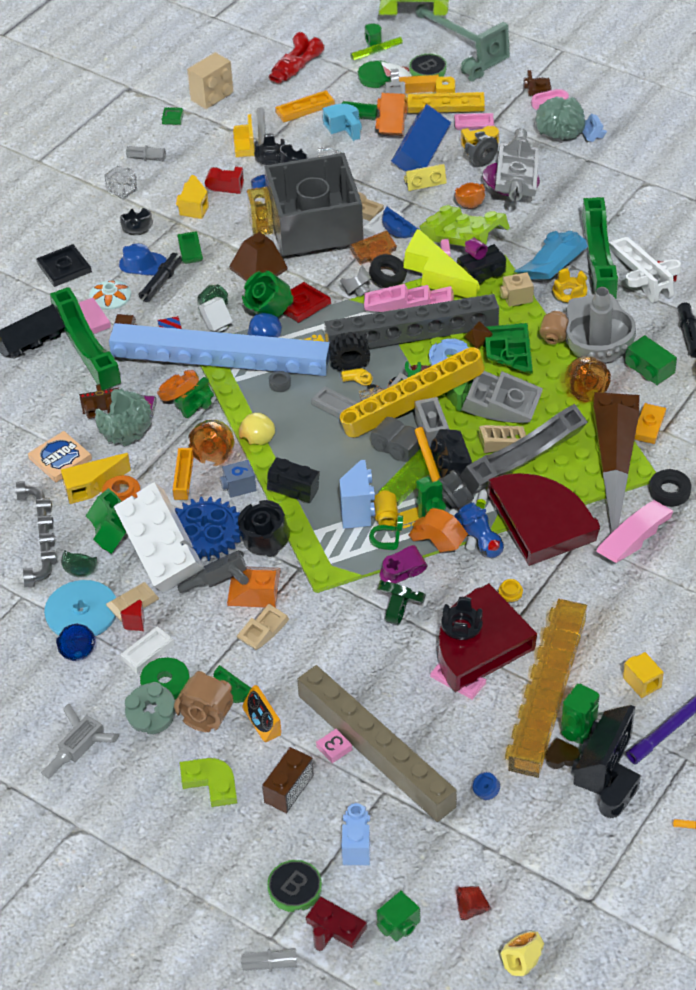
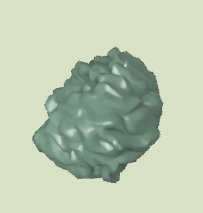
[536,96,586,140]
[95,388,152,446]

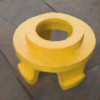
[552,268,588,303]

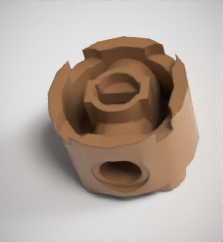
[174,671,233,732]

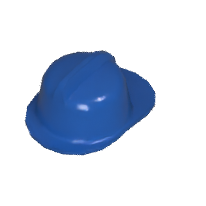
[119,243,167,275]

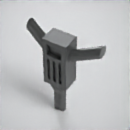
[178,550,249,593]

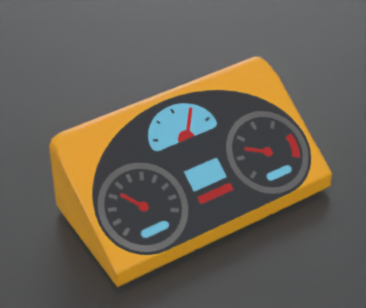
[242,685,282,742]

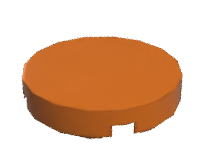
[157,370,199,401]

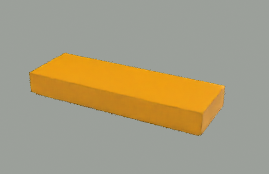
[275,90,335,123]

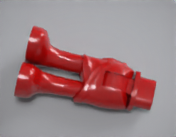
[269,32,325,83]

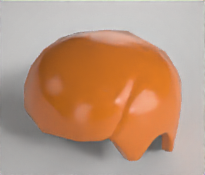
[454,182,485,209]

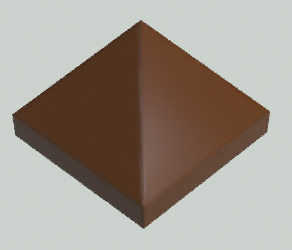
[464,321,493,349]

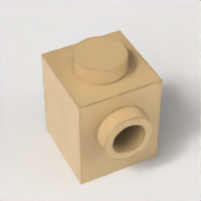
[500,272,534,307]

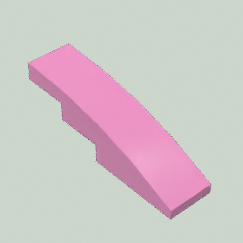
[364,284,454,312]
[597,500,673,563]

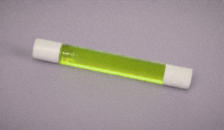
[466,490,488,550]

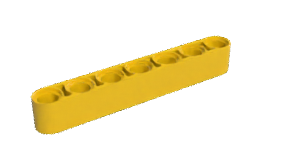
[340,347,485,437]

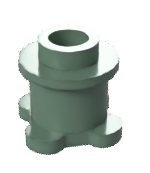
[461,56,485,82]

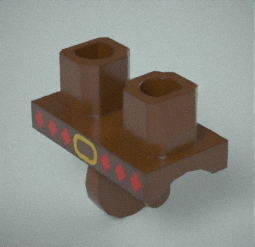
[79,384,119,419]

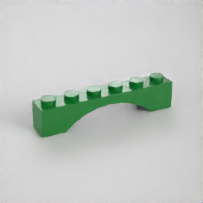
[582,197,618,299]
[50,287,121,390]

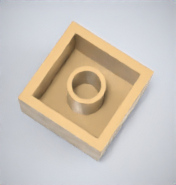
[187,52,234,109]

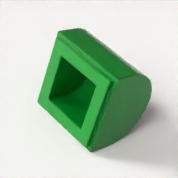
[365,23,382,50]

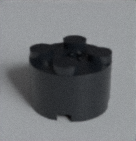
[238,500,290,557]

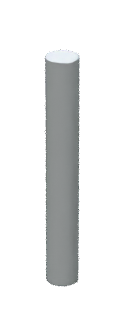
[257,107,266,146]

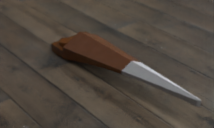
[593,392,640,533]

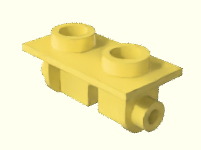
[404,164,447,191]

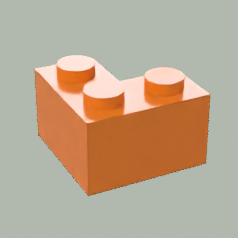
[376,93,408,136]

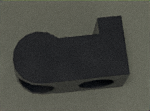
[599,763,641,818]

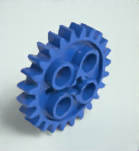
[175,496,241,561]

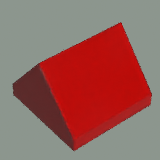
[120,599,145,631]

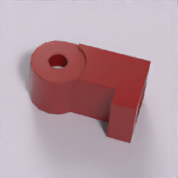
[205,167,244,194]

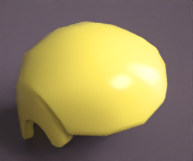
[239,413,275,445]

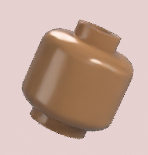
[539,311,569,345]

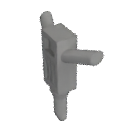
[41,704,119,779]

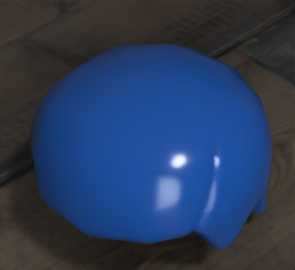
[247,313,282,338]

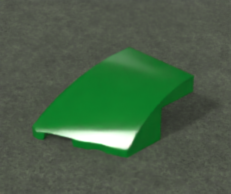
[485,323,533,374]

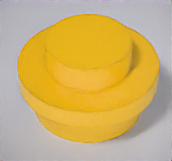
[499,579,523,602]

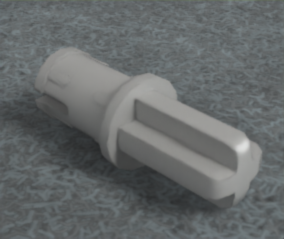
[126,145,166,161]
[241,949,297,972]

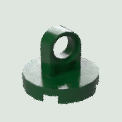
[377,580,426,625]

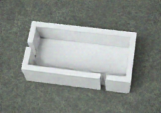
[114,482,205,593]

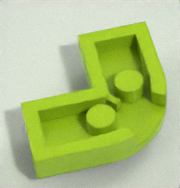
[179,758,238,807]

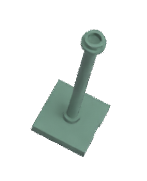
[416,4,510,71]

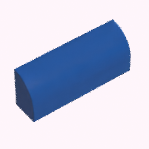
[391,104,451,171]

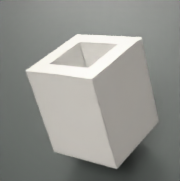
[198,297,233,332]

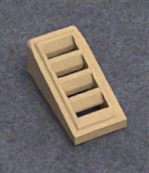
[479,425,526,453]

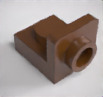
[523,70,552,97]

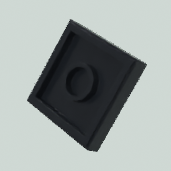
[36,244,92,287]

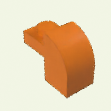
[408,508,468,553]

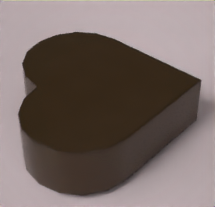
[546,738,580,769]

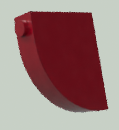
[487,473,600,566]
[438,583,537,693]

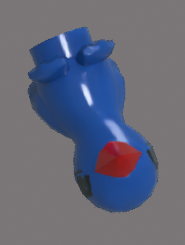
[455,502,504,558]

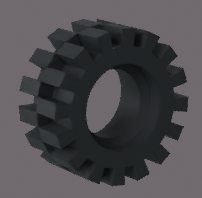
[329,332,371,371]

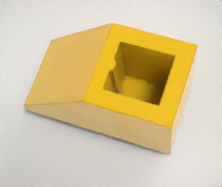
[176,175,209,219]

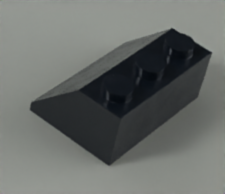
[0,304,65,358]
[571,705,635,795]

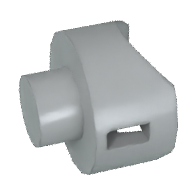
[340,265,372,297]

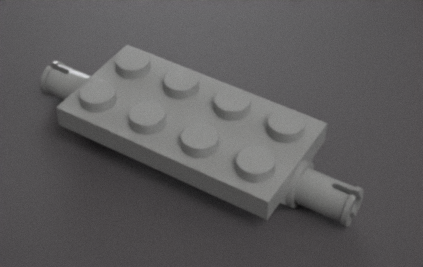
[495,128,539,201]

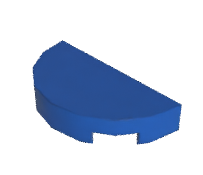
[382,206,418,238]

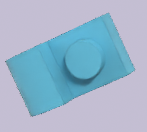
[323,104,362,141]

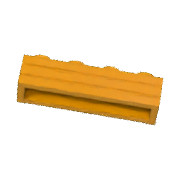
[172,448,194,500]

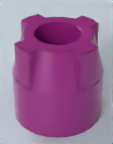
[465,237,488,260]

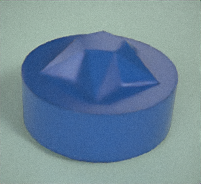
[251,174,266,190]
[472,772,500,800]

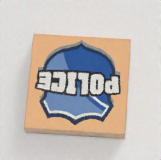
[28,431,92,483]

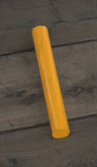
[414,427,440,482]

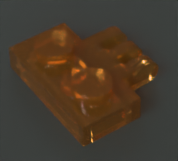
[350,230,397,264]

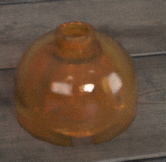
[565,356,611,402]
[188,420,235,466]

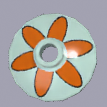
[89,280,131,310]

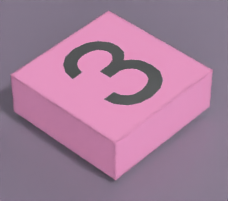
[316,729,352,763]

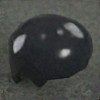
[279,144,309,163]
[120,208,152,234]

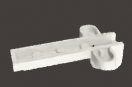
[609,237,681,303]

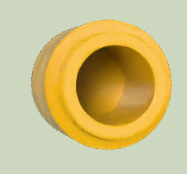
[373,490,399,526]

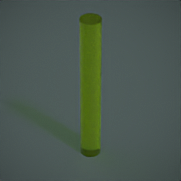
[350,37,403,60]

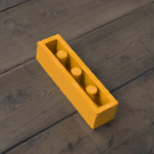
[399,75,439,94]

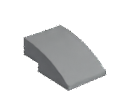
[461,371,543,423]

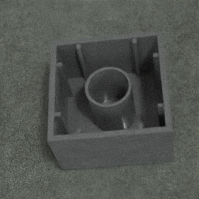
[264,153,364,256]

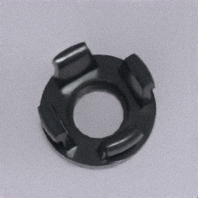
[254,134,285,165]
[441,597,483,640]

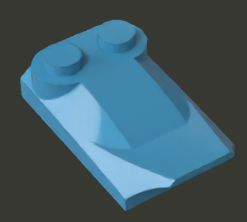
[515,231,588,279]

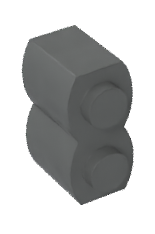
[371,417,421,462]

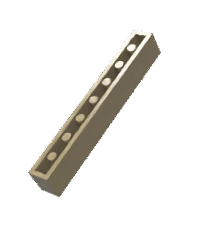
[297,665,457,823]

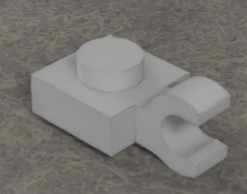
[385,69,405,94]

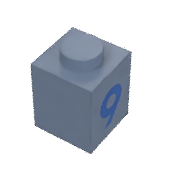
[220,460,257,498]

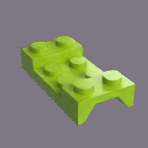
[420,205,510,246]

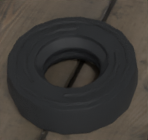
[369,254,407,288]
[649,469,692,507]

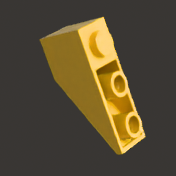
[61,453,131,504]

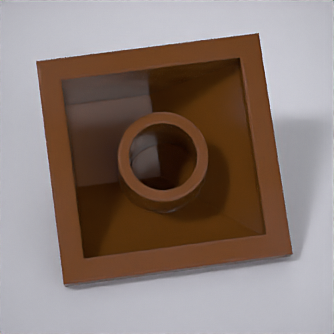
[229,231,288,281]

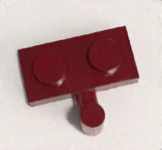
[306,897,367,951]

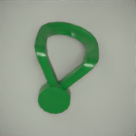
[369,515,403,550]

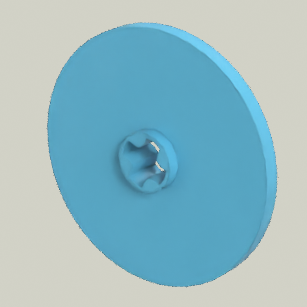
[44,580,116,640]

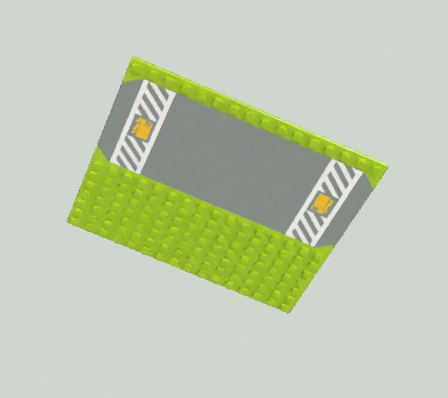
[200,255,656,593]

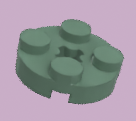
[125,682,175,734]

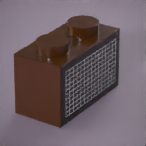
[262,747,314,814]

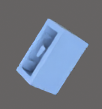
[339,460,375,529]

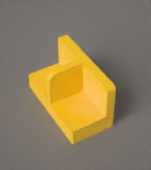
[233,114,255,157]

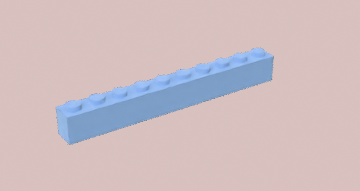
[109,323,330,376]

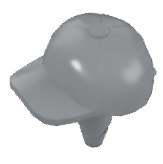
[566,287,636,364]

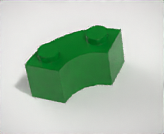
[86,488,126,554]

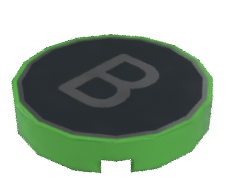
[410,54,447,77]
[267,860,322,912]

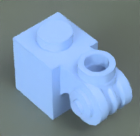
[342,803,370,865]

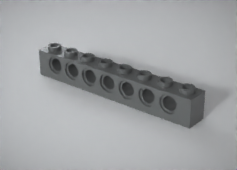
[324,294,499,353]

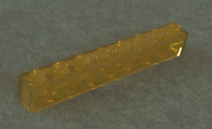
[505,598,587,778]

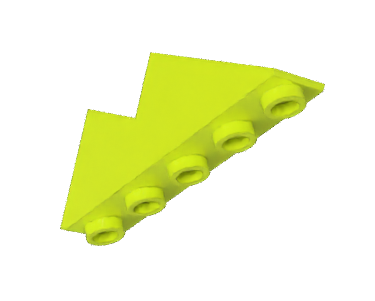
[403,229,480,298]

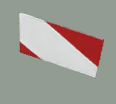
[381,62,411,77]

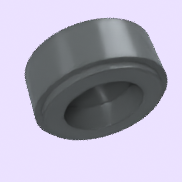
[269,371,291,392]

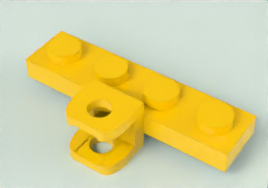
[407,77,485,113]

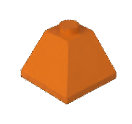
[227,566,281,608]

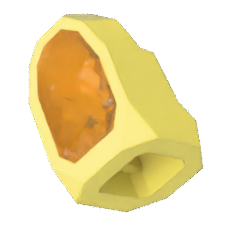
[501,932,544,976]

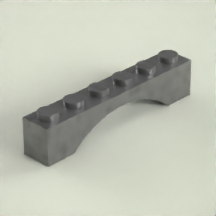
[459,404,588,495]

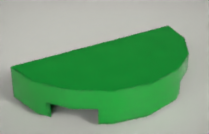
[213,665,251,703]

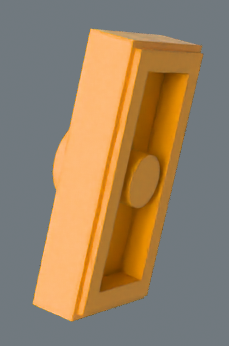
[635,403,666,444]

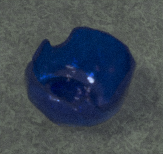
[56,623,96,661]

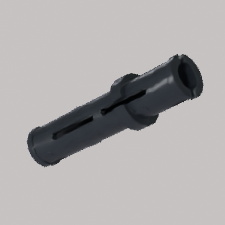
[138,252,182,302]
[677,302,696,358]

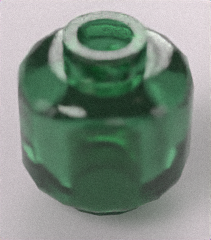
[197,284,229,310]

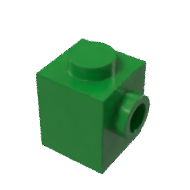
[377,890,420,942]

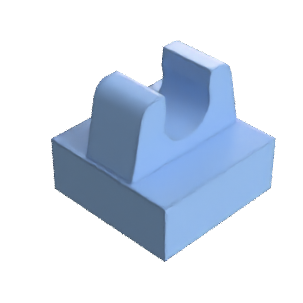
[582,113,607,142]

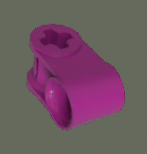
[380,545,428,584]

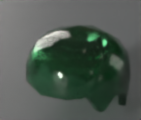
[61,550,97,577]

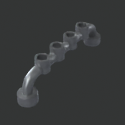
[16,481,56,587]

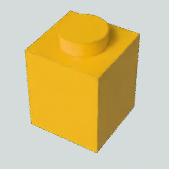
[623,652,664,698]

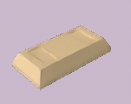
[106,582,159,621]

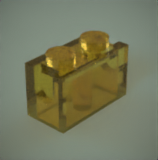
[247,187,274,235]

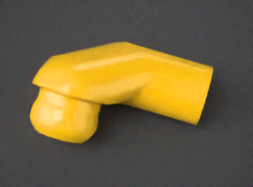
[341,368,373,386]

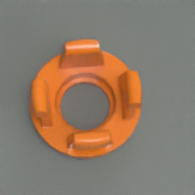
[102,475,140,501]

